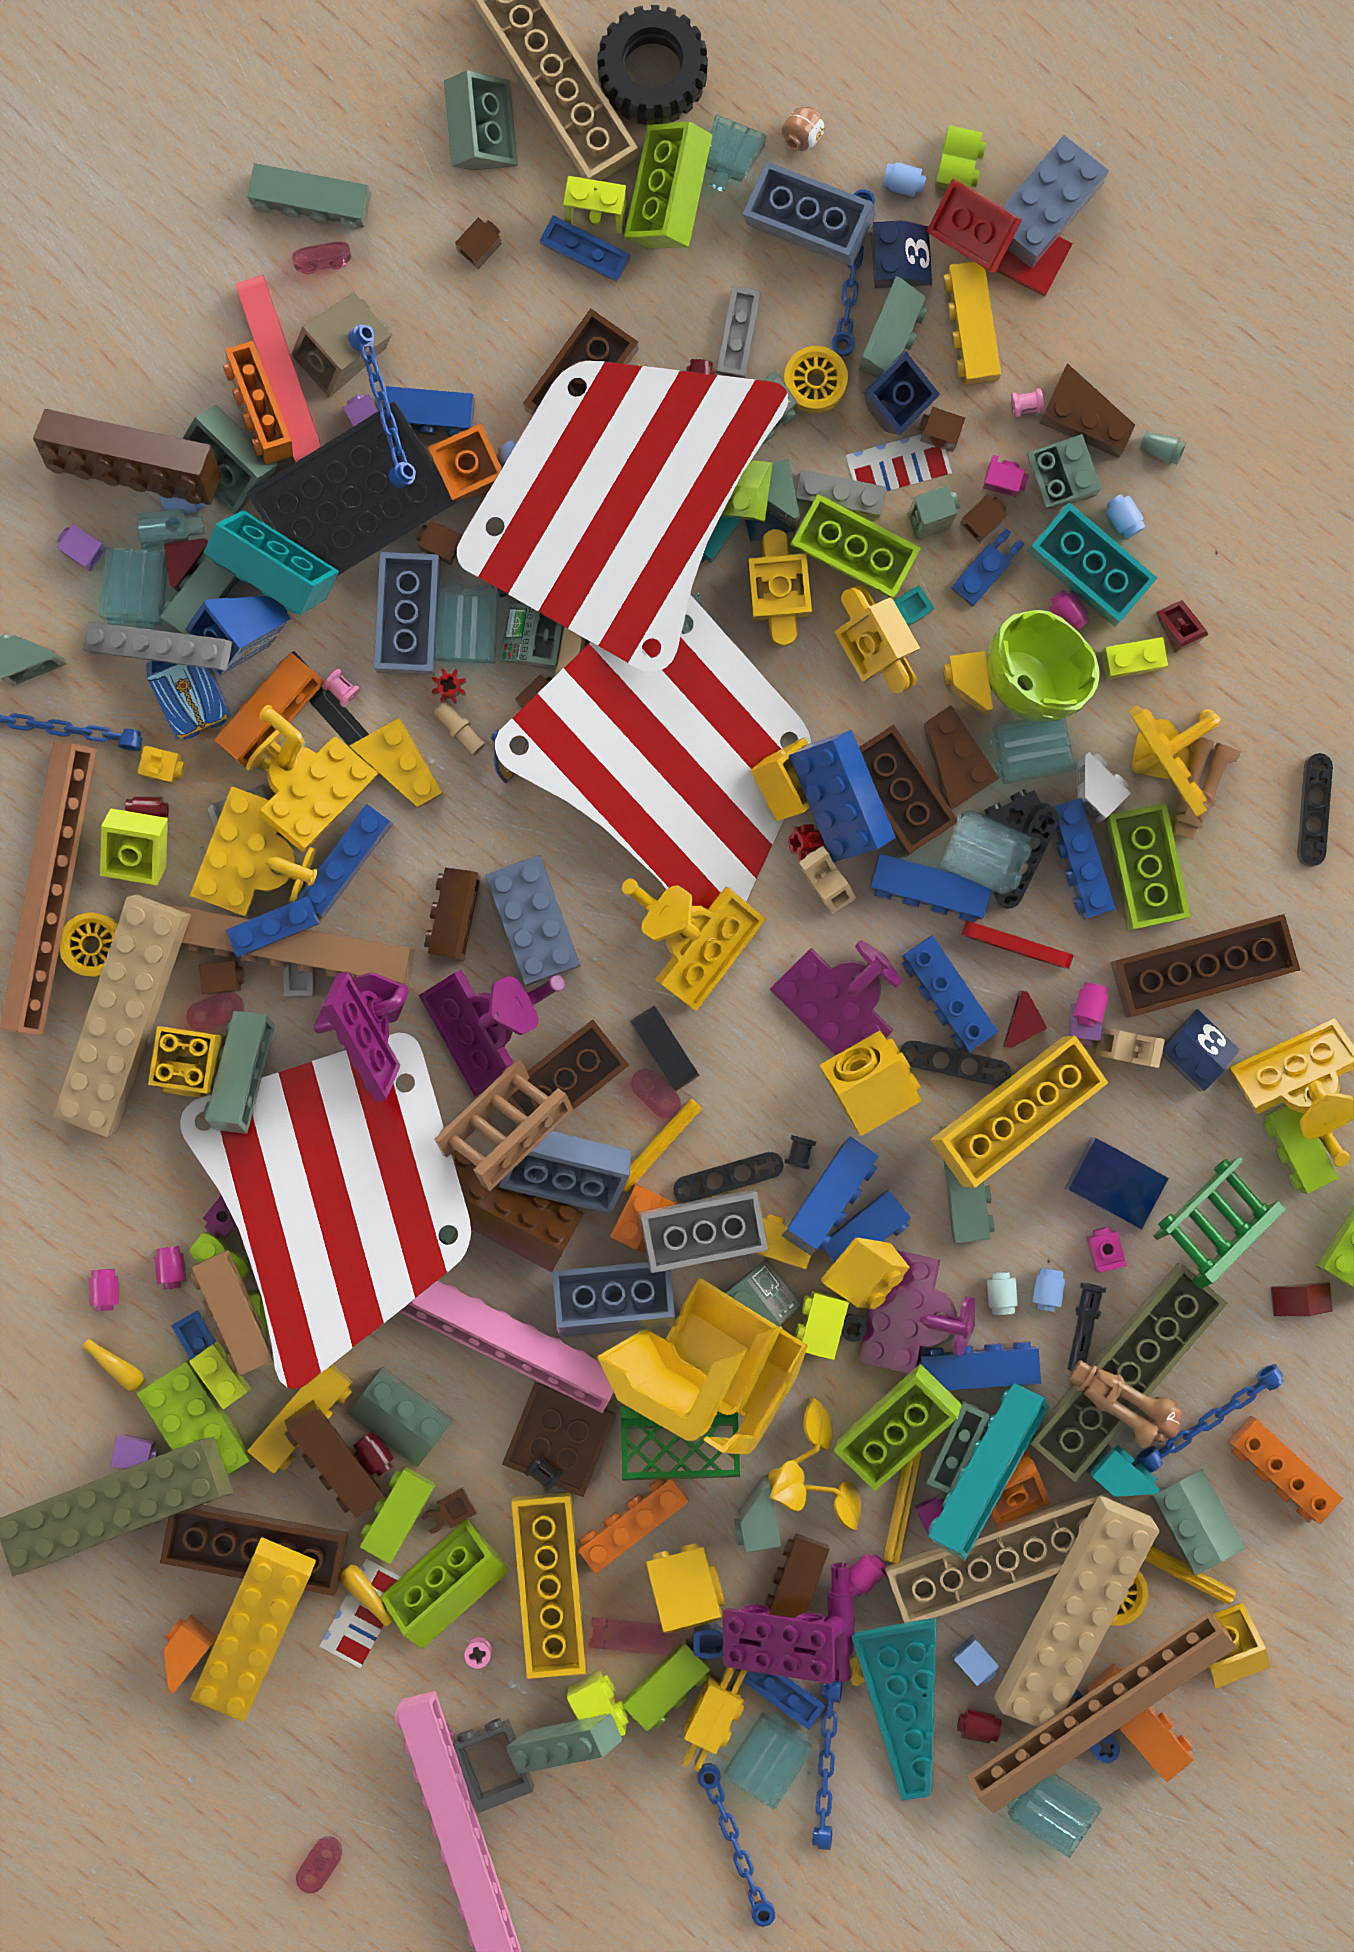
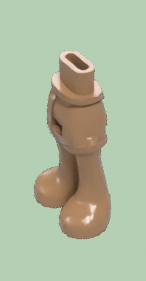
[1172,737,1241,840]
[1068,1360,1175,1449]

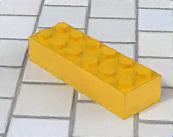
[930,1035,1108,1188]
[511,1492,587,1679]
[190,1537,316,1722]

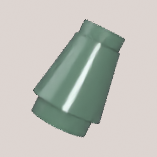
[1140,431,1186,465]

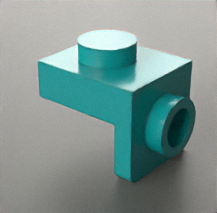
[893,585,935,627]

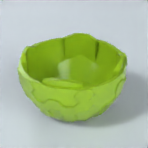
[986,610,1099,722]

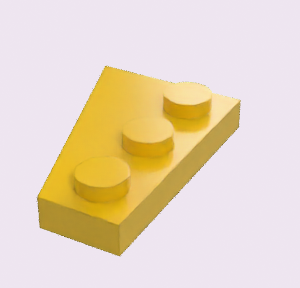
[349,717,443,808]

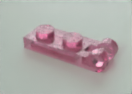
[589,1617,673,1656]

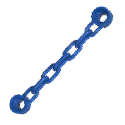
[831,189,875,357]
[348,324,416,489]
[0,713,143,751]
[1136,1364,1283,1473]
[812,1679,842,1850]
[697,1763,775,1927]

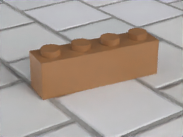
[191,1250,274,1376]

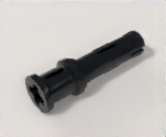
[1067,1282,1106,1371]

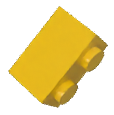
[943,651,993,716]
[751,737,810,821]
[821,1237,910,1309]
[1189,1603,1270,1689]

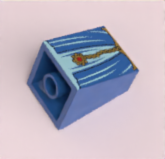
[185,596,291,675]
[146,661,230,740]

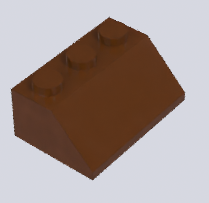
[424,867,481,961]

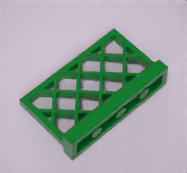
[620,1406,740,1481]

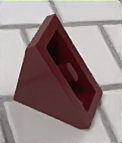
[164,538,208,592]
[1156,600,1208,653]
[1003,990,1047,1048]
[1271,1282,1333,1316]

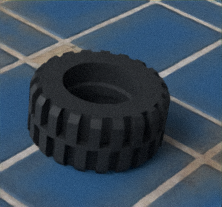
[597,5,708,125]

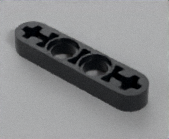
[1297,753,1333,867]
[994,803,1060,909]
[899,1040,1011,1086]
[673,1152,784,1202]

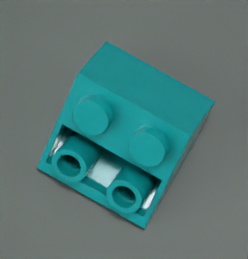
[1085,1444,1161,1497]

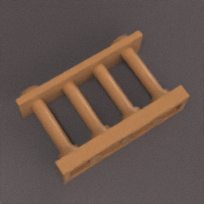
[434,1059,573,1192]

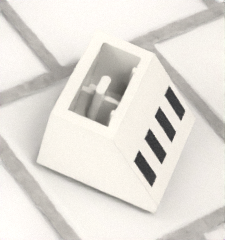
[1077,752,1131,823]

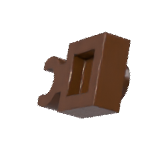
[421,1487,477,1534]

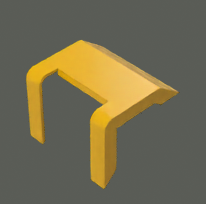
[665,1277,808,1455]
[597,1326,782,1441]

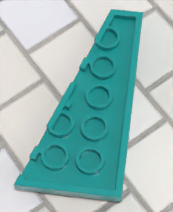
[852,1617,937,1801]

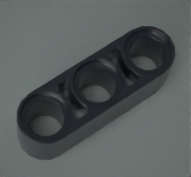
[630,1005,700,1092]

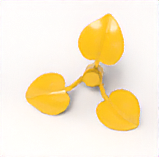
[769,1397,861,1531]

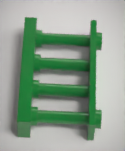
[1153,1156,1286,1289]

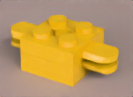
[747,529,812,647]
[834,584,920,694]
[682,1667,747,1772]

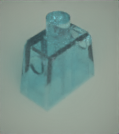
[706,114,767,191]
[137,509,205,553]

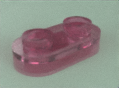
[292,242,351,274]
[186,992,244,1031]
[631,1069,681,1118]
[296,1836,343,1893]

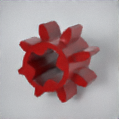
[432,668,467,704]
[788,824,824,860]

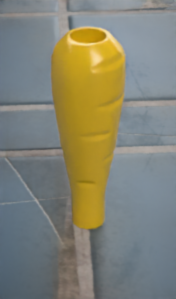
[82,1339,145,1392]
[339,1564,394,1627]

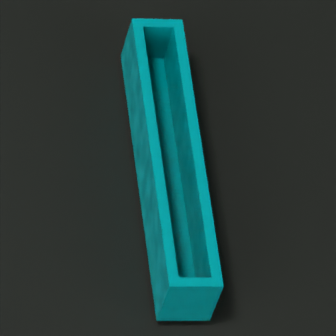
[928,1383,1050,1560]

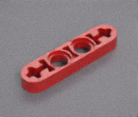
[961,921,1074,969]

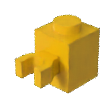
[137,745,185,785]

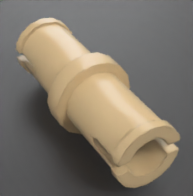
[434,701,486,756]

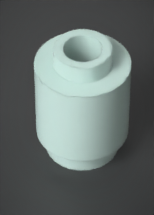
[987,1272,1018,1315]

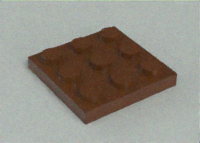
[502,1382,616,1497]

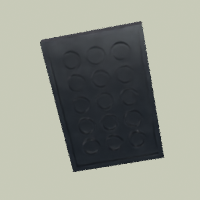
[246,401,457,576]

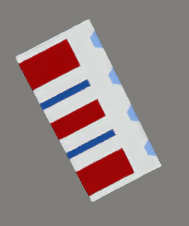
[845,434,952,491]
[319,1558,401,1669]

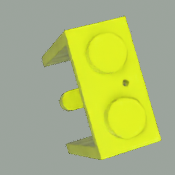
[563,176,628,233]

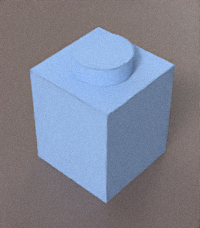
[951,1635,999,1686]

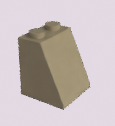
[291,292,392,397]

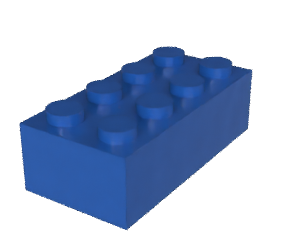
[788,729,896,863]

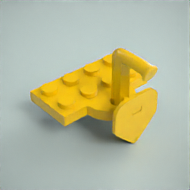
[246,705,379,852]
[1127,705,1221,816]
[190,786,317,917]
[621,879,766,1011]
[1230,1018,1354,1167]

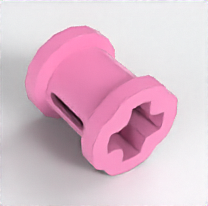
[1011,388,1044,418]
[322,669,360,707]
[464,1637,492,1669]

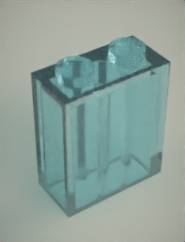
[99,547,168,630]
[435,583,499,664]
[989,718,1075,784]
[940,810,1032,894]
[724,1712,813,1810]
[1007,1773,1102,1858]

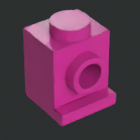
[982,455,1029,498]
[1087,1227,1127,1273]

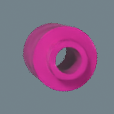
[1049,589,1090,630]
[1073,982,1109,1028]
[154,1246,186,1290]
[89,1269,119,1311]
[849,1553,886,1597]

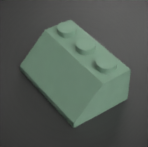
[444,70,518,170]
[859,276,928,378]
[182,405,278,514]
[348,1367,453,1467]
[1151,1469,1245,1576]
[734,1475,781,1553]

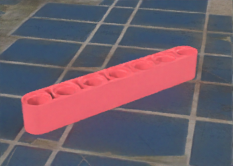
[235,274,322,463]

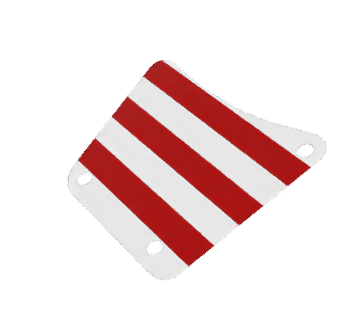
[457,361,788,673]
[495,595,811,909]
[180,1032,471,1389]

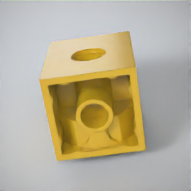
[148,1026,226,1098]
[819,1030,922,1136]
[646,1543,725,1635]

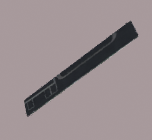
[291,651,372,767]

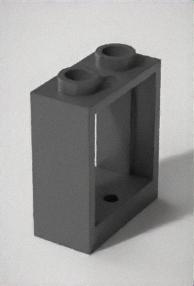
[453,1718,534,1813]

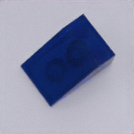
[1064,1137,1169,1230]

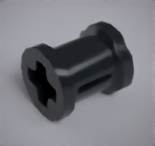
[784,1135,816,1170]
[841,1313,867,1342]
[524,1454,563,1493]

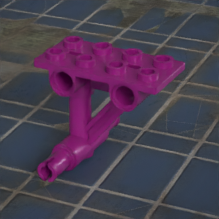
[723,1562,855,1684]

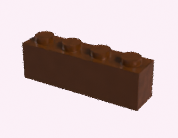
[284,1400,385,1518]
[764,1533,830,1618]

